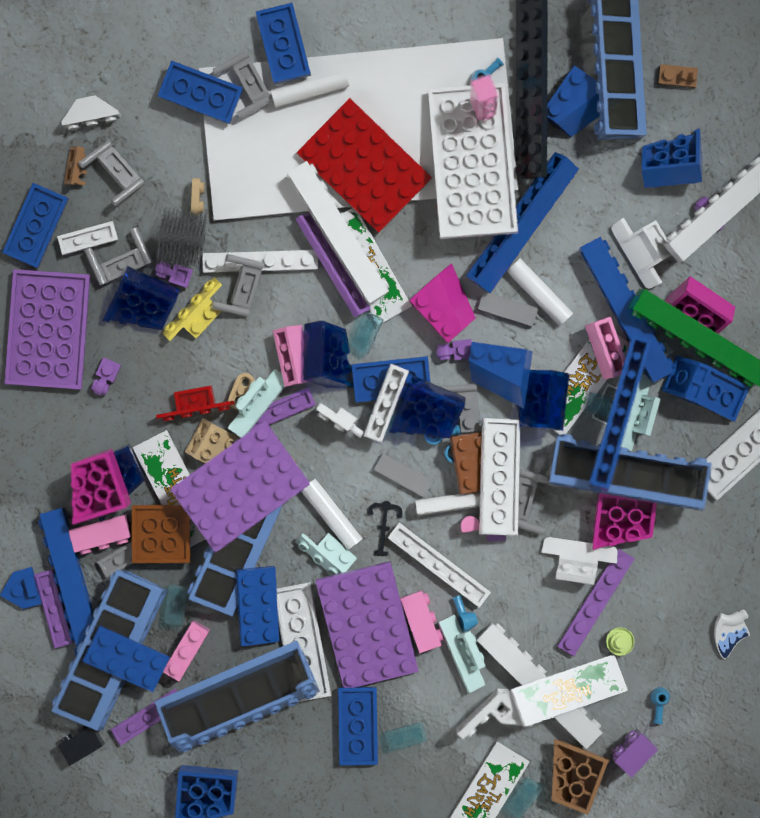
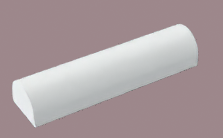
[271,71,349,107]
[506,258,573,326]
[363,364,409,443]
[301,478,363,550]
[415,491,480,516]

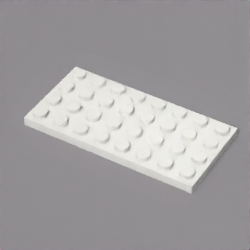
[428,83,518,239]

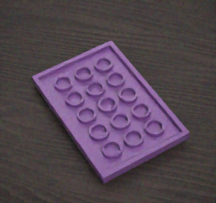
[5,269,91,390]
[170,421,311,552]
[316,561,419,688]

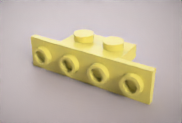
[162,277,222,341]

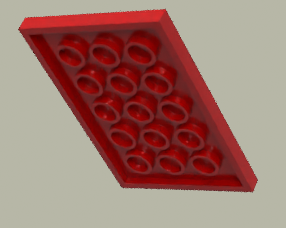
[296,98,432,233]

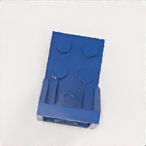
[661,355,750,422]

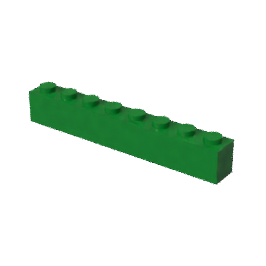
[628,288,760,388]

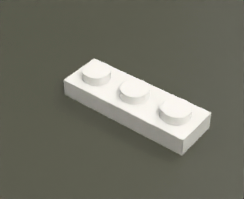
[57,221,118,255]

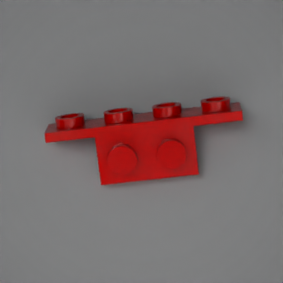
[156,385,235,421]

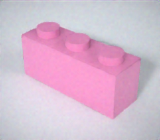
[470,75,498,121]
[585,317,625,380]
[273,325,314,387]
[68,515,132,555]
[400,590,443,653]
[163,620,210,681]

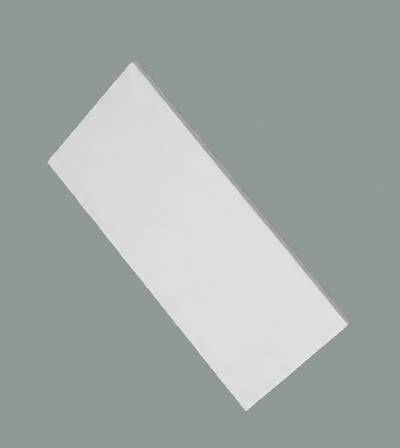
[199,38,518,221]

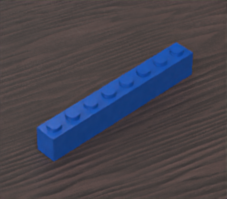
[466,152,579,293]
[579,237,675,384]
[588,335,652,492]
[38,507,94,657]

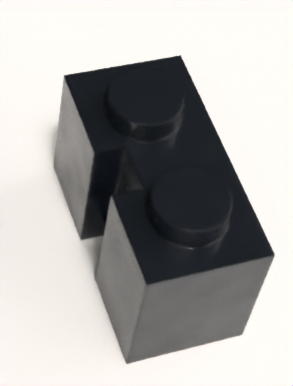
[58,725,105,766]

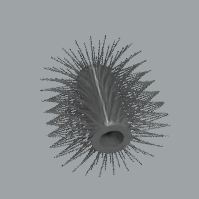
[156,207,207,270]

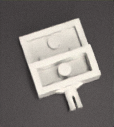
[316,403,364,438]

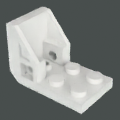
[456,689,534,739]

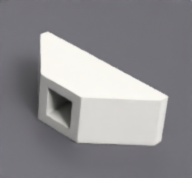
[61,96,121,130]

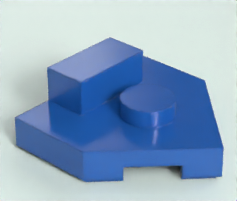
[0,566,42,609]

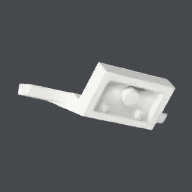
[612,218,671,288]
[541,537,618,585]

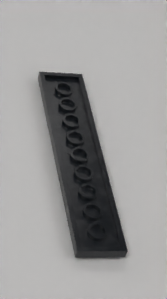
[515,0,548,181]

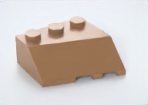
[552,739,609,815]

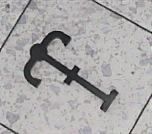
[368,501,403,555]

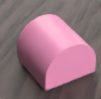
[460,515,480,533]

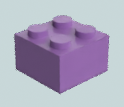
[611,729,658,778]

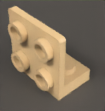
[185,418,240,463]

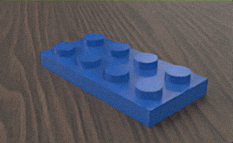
[255,2,311,85]
[158,60,243,124]
[2,183,69,268]
[352,356,432,403]
[236,565,279,646]
[82,625,170,692]
[338,687,378,765]

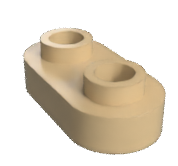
[191,178,205,217]
[228,373,255,410]

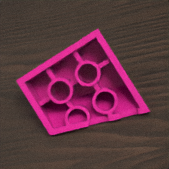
[71,449,131,525]

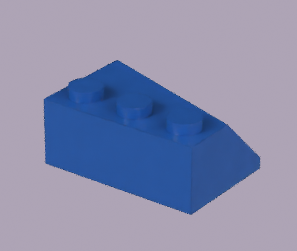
[547,65,620,137]
[642,128,703,188]
[469,342,533,408]
[175,765,239,818]

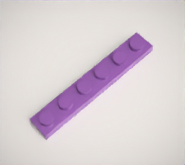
[296,212,371,318]
[557,548,634,656]

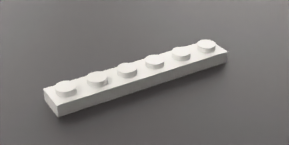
[203,250,318,273]
[388,523,491,608]

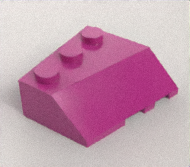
[409,263,476,344]
[665,276,735,334]
[592,493,657,550]

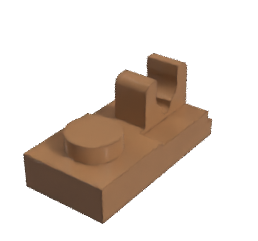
[658,64,698,88]
[64,146,87,185]

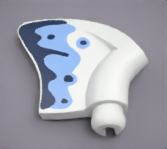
[714,609,750,659]

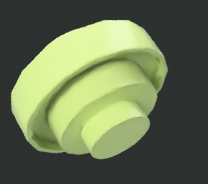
[606,627,635,656]

